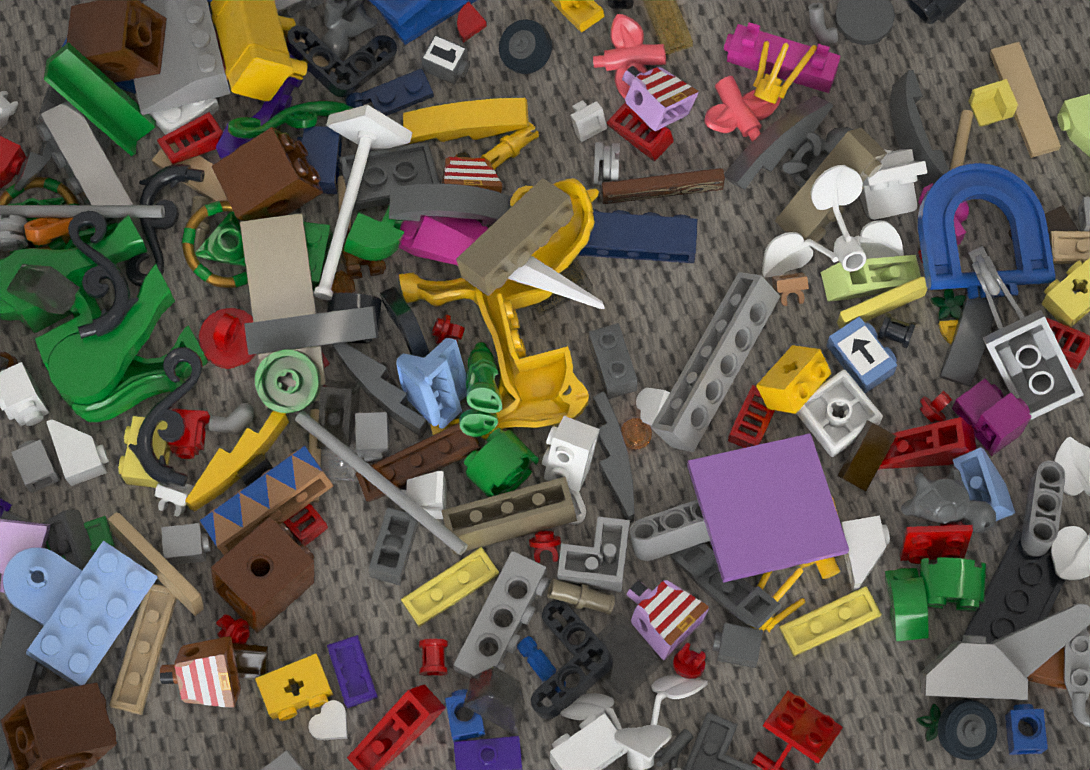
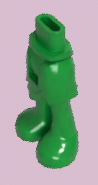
[459,342,502,437]

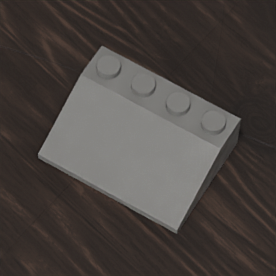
[133,0,231,115]

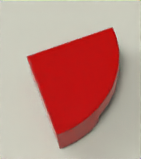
[457,1,487,43]

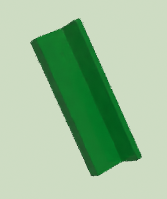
[44,42,156,156]

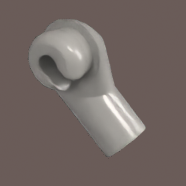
[808,3,838,46]
[209,403,254,434]

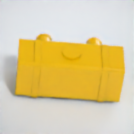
[210,0,307,101]

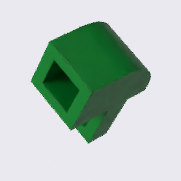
[344,206,404,261]
[885,568,929,641]

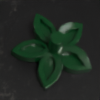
[930,289,966,320]
[916,703,941,742]

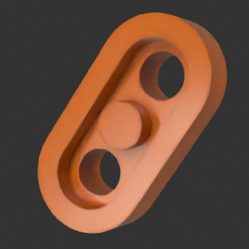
[24,218,73,245]

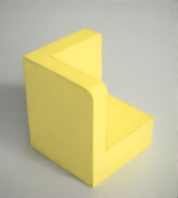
[968,79,1018,127]

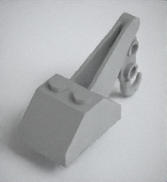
[968,246,1084,420]
[920,603,1090,727]

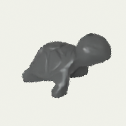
[321,0,378,60]
[782,127,854,188]
[901,467,996,533]

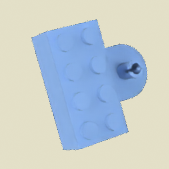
[3,541,158,686]

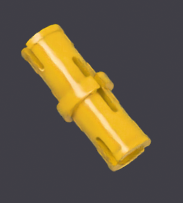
[481,122,539,170]

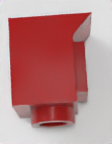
[167,409,210,459]

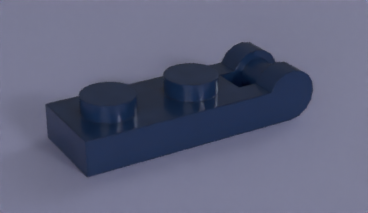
[345,68,434,116]

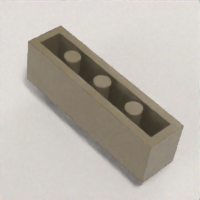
[775,128,887,243]
[457,178,574,296]
[441,476,577,554]

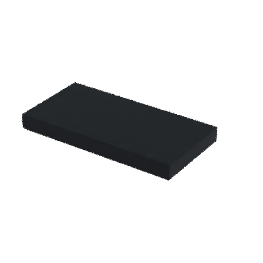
[961,530,1065,643]

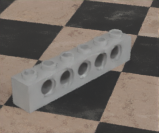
[651,272,781,452]

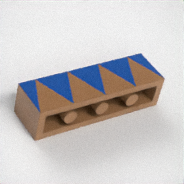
[200,446,334,555]

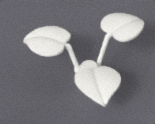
[762,164,904,278]
[1051,437,1090,580]
[560,675,708,770]

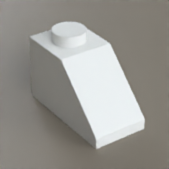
[46,419,109,486]
[400,471,447,519]
[841,515,890,591]

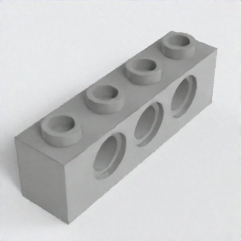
[453,551,550,688]

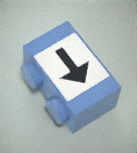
[827,316,897,393]

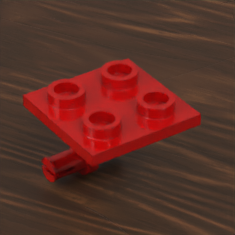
[900,521,973,564]
[751,690,843,770]

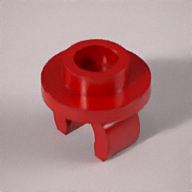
[431,314,465,344]
[920,390,952,422]
[529,531,561,563]
[216,614,250,644]
[673,642,706,679]

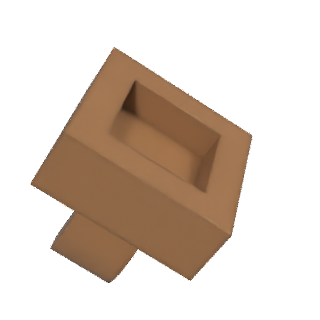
[772,272,809,306]

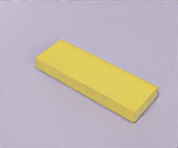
[837,276,927,329]
[401,547,499,627]
[779,586,882,657]

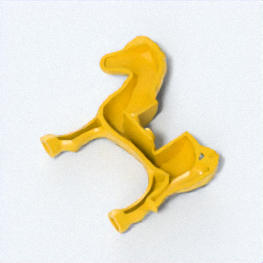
[399,178,599,440]

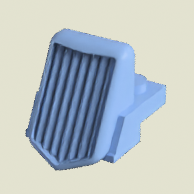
[396,338,467,429]

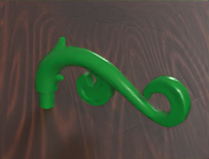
[228,101,353,139]

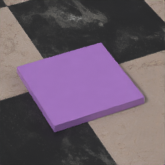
[687,433,849,583]

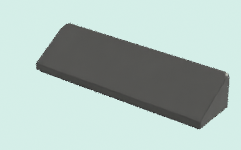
[43,510,95,570]

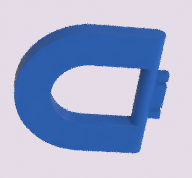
[918,163,1055,299]

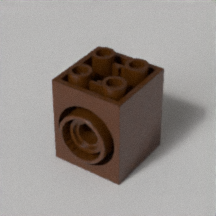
[66,0,167,83]
[211,127,323,221]
[211,517,315,634]
[0,682,117,770]

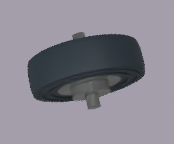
[499,19,552,74]
[938,699,997,760]

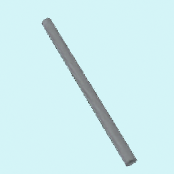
[0,205,165,218]
[295,411,468,555]

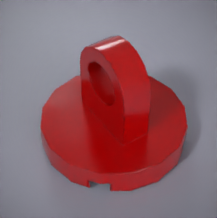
[199,308,256,369]

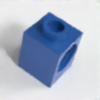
[445,689,486,742]
[1005,704,1048,755]

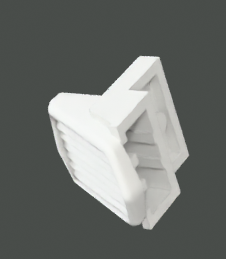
[859,149,927,220]

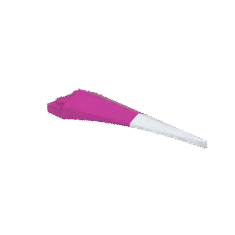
[399,215,604,309]

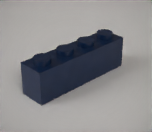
[578,209,698,263]

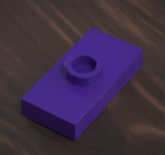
[327,635,378,708]
[454,736,522,770]

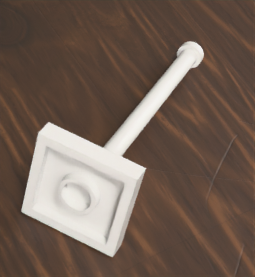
[313,105,413,300]

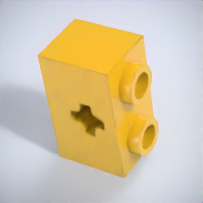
[756,345,832,414]
[255,653,333,721]

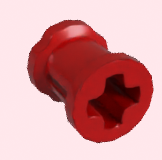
[419,639,448,676]

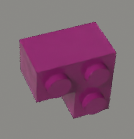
[952,378,1032,457]

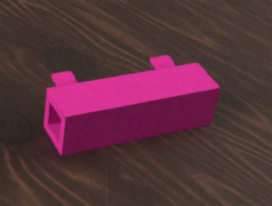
[724,22,841,93]

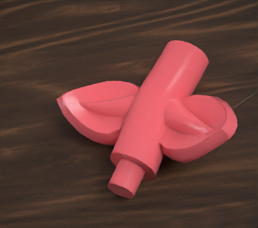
[593,14,666,99]
[705,76,781,142]

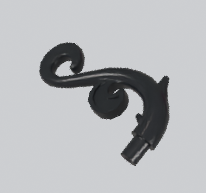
[126,164,205,287]
[68,211,139,339]
[128,347,203,487]

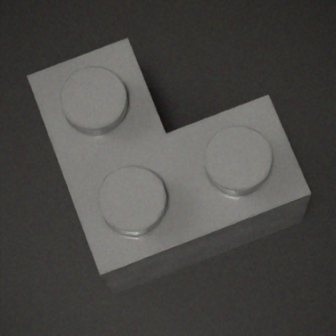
[557,516,630,592]

